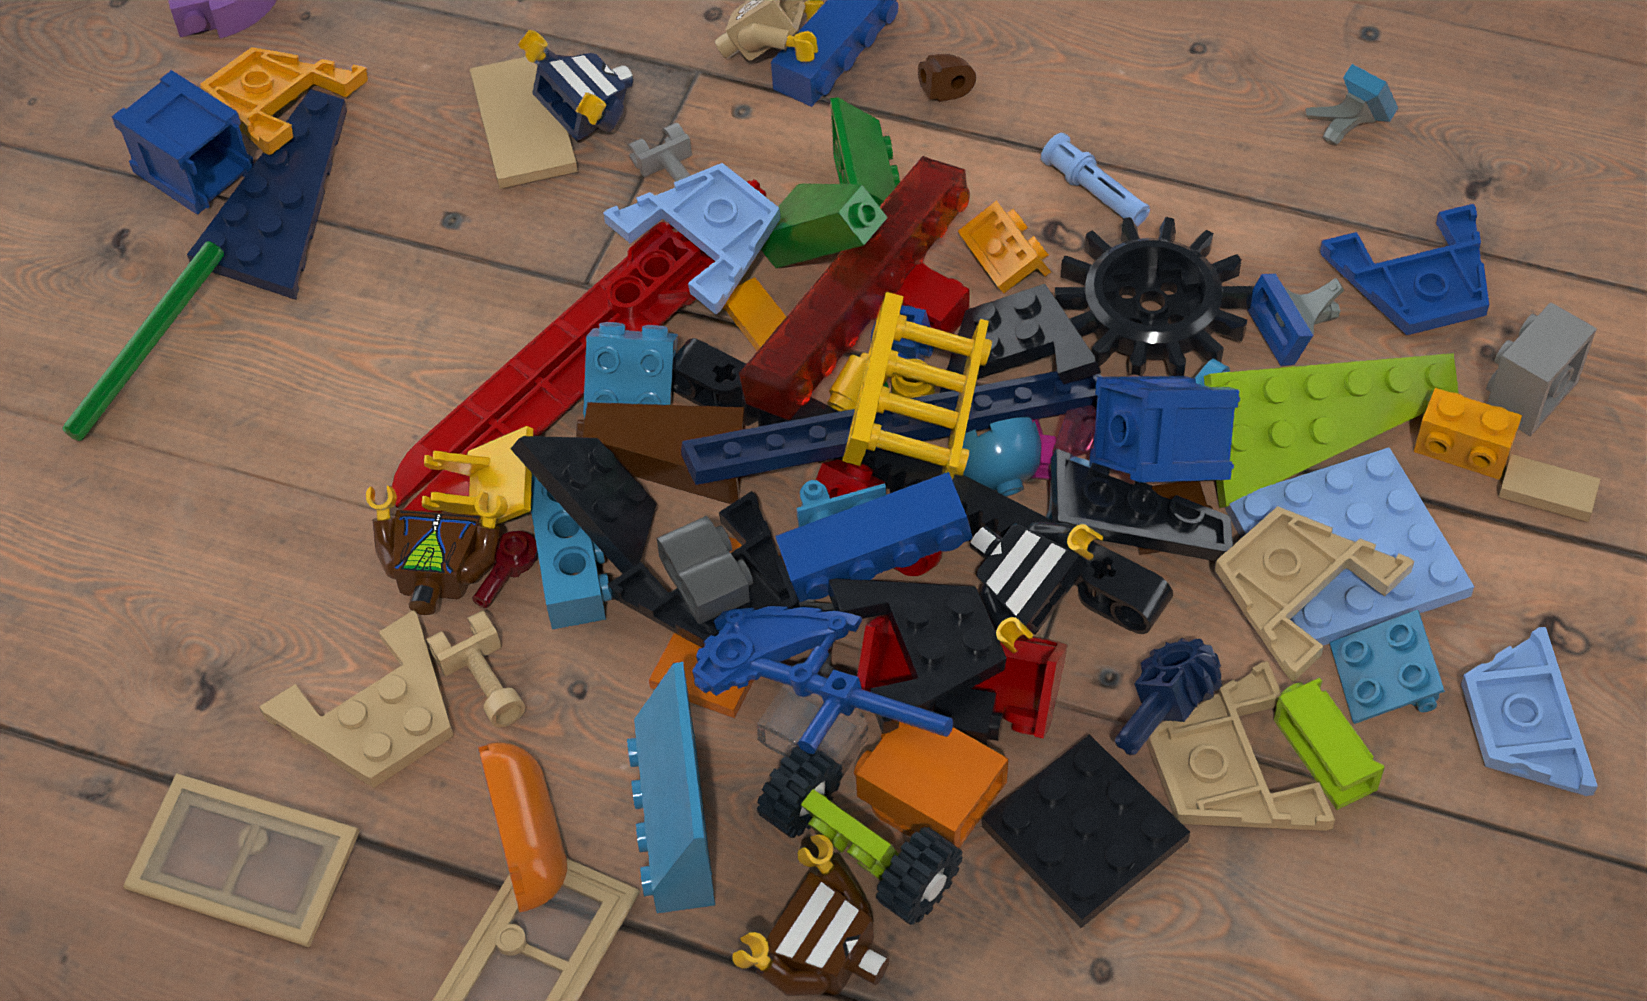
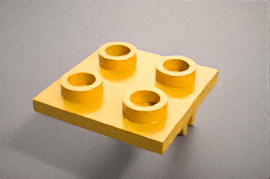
[422,426,533,525]

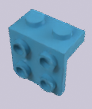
[583,322,678,418]

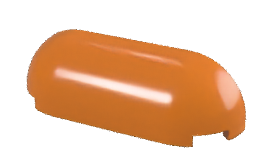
[478,742,567,913]

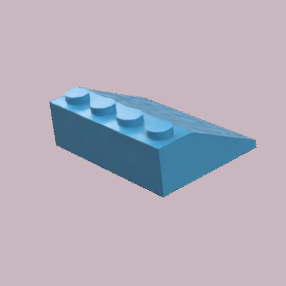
[627,662,715,913]

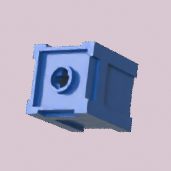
[111,70,254,215]
[1089,376,1240,482]

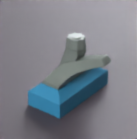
[1305,64,1398,146]

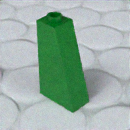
[761,183,888,268]

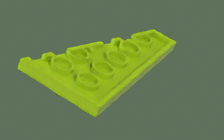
[1204,353,1459,509]

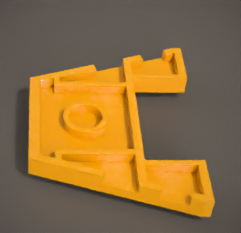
[200,47,368,155]

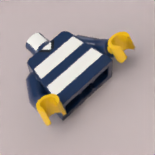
[518,30,633,141]

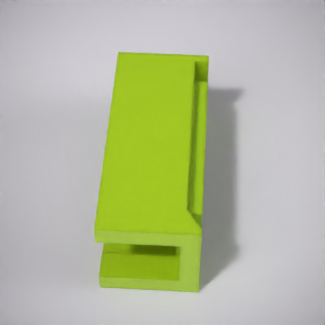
[1274,677,1385,810]

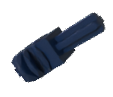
[1115,638,1222,755]

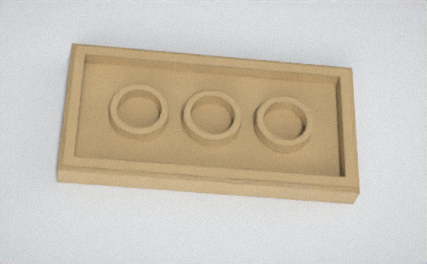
[470,57,578,189]

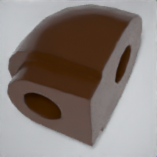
[918,54,976,102]

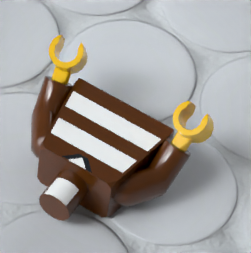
[732,834,889,996]

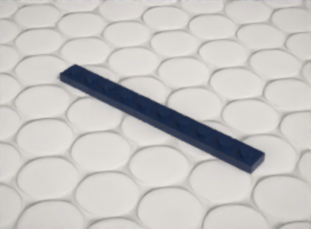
[681,371,1102,485]

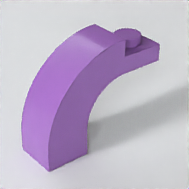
[168,0,277,38]

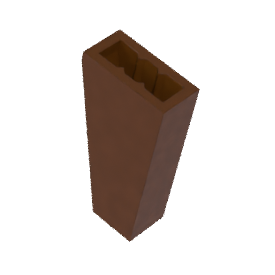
[576,402,746,504]

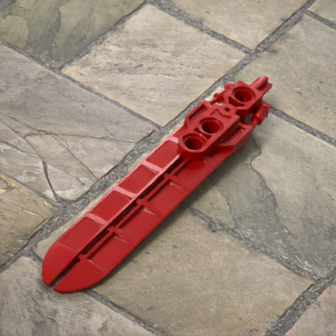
[392,179,767,513]

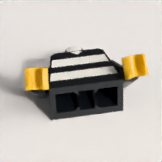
[970,522,1103,654]

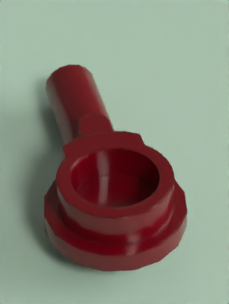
[472,531,538,608]

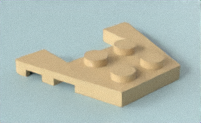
[1215,506,1414,682]
[259,610,454,788]
[1146,661,1335,831]

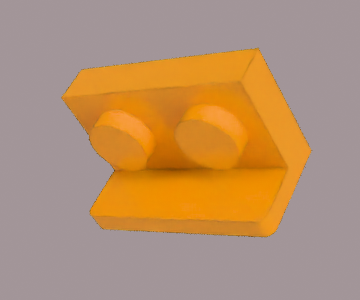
[957,200,1051,293]

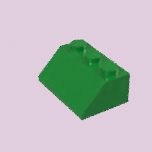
[830,97,907,242]

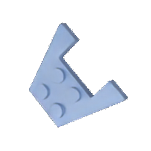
[603,163,781,314]

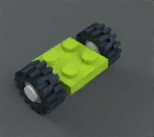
[757,746,963,925]

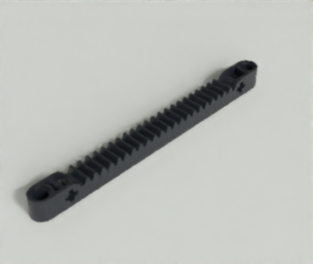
[672,338,1174,634]

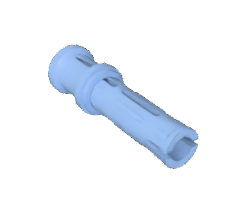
[1041,132,1150,227]

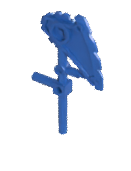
[692,606,953,754]

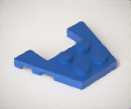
[1320,204,1490,335]

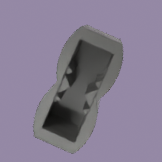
[657,516,753,624]

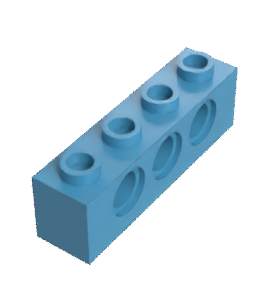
[531,474,612,630]

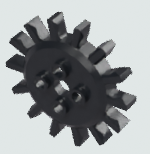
[1054,217,1253,376]

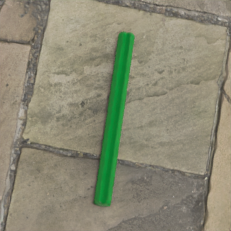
[62,241,224,441]

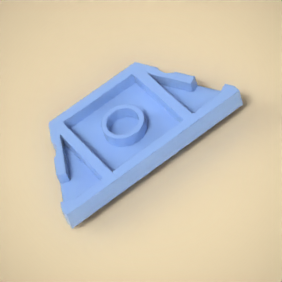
[1461,627,1598,796]

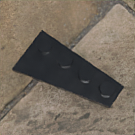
[1051,448,1233,561]

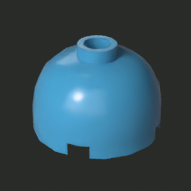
[962,417,1041,497]

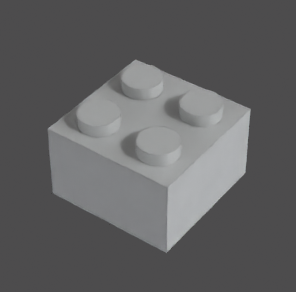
[1486,302,1597,437]

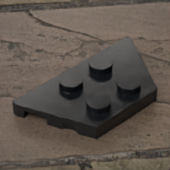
[510,436,657,574]

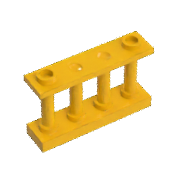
[842,292,992,480]

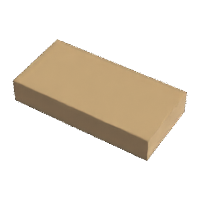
[1499,454,1601,522]

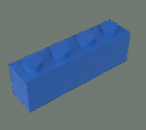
[771,0,899,107]
[775,472,973,602]

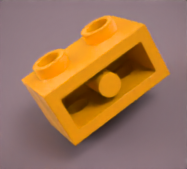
[1414,388,1522,480]

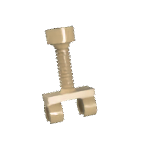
[426,610,525,728]

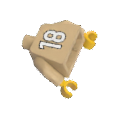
[715,0,824,62]

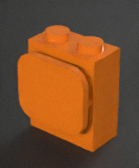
[854,722,1008,848]

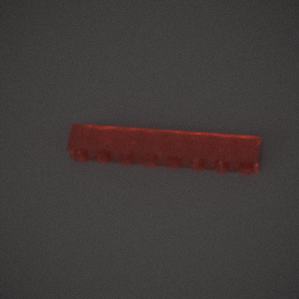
[739,156,970,420]

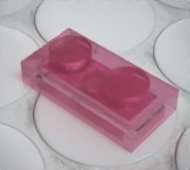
[1052,405,1097,458]

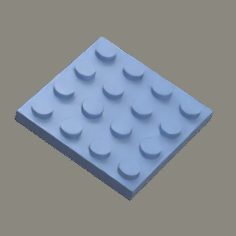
[1225,447,1474,646]

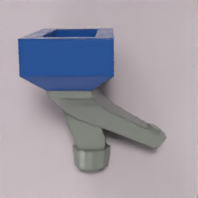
[1247,273,1344,366]

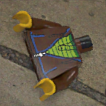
[366,485,508,615]

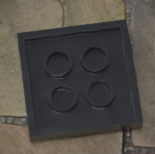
[982,734,1190,928]

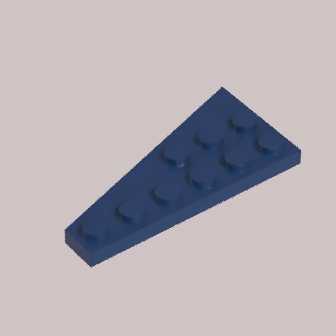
[187,89,347,300]

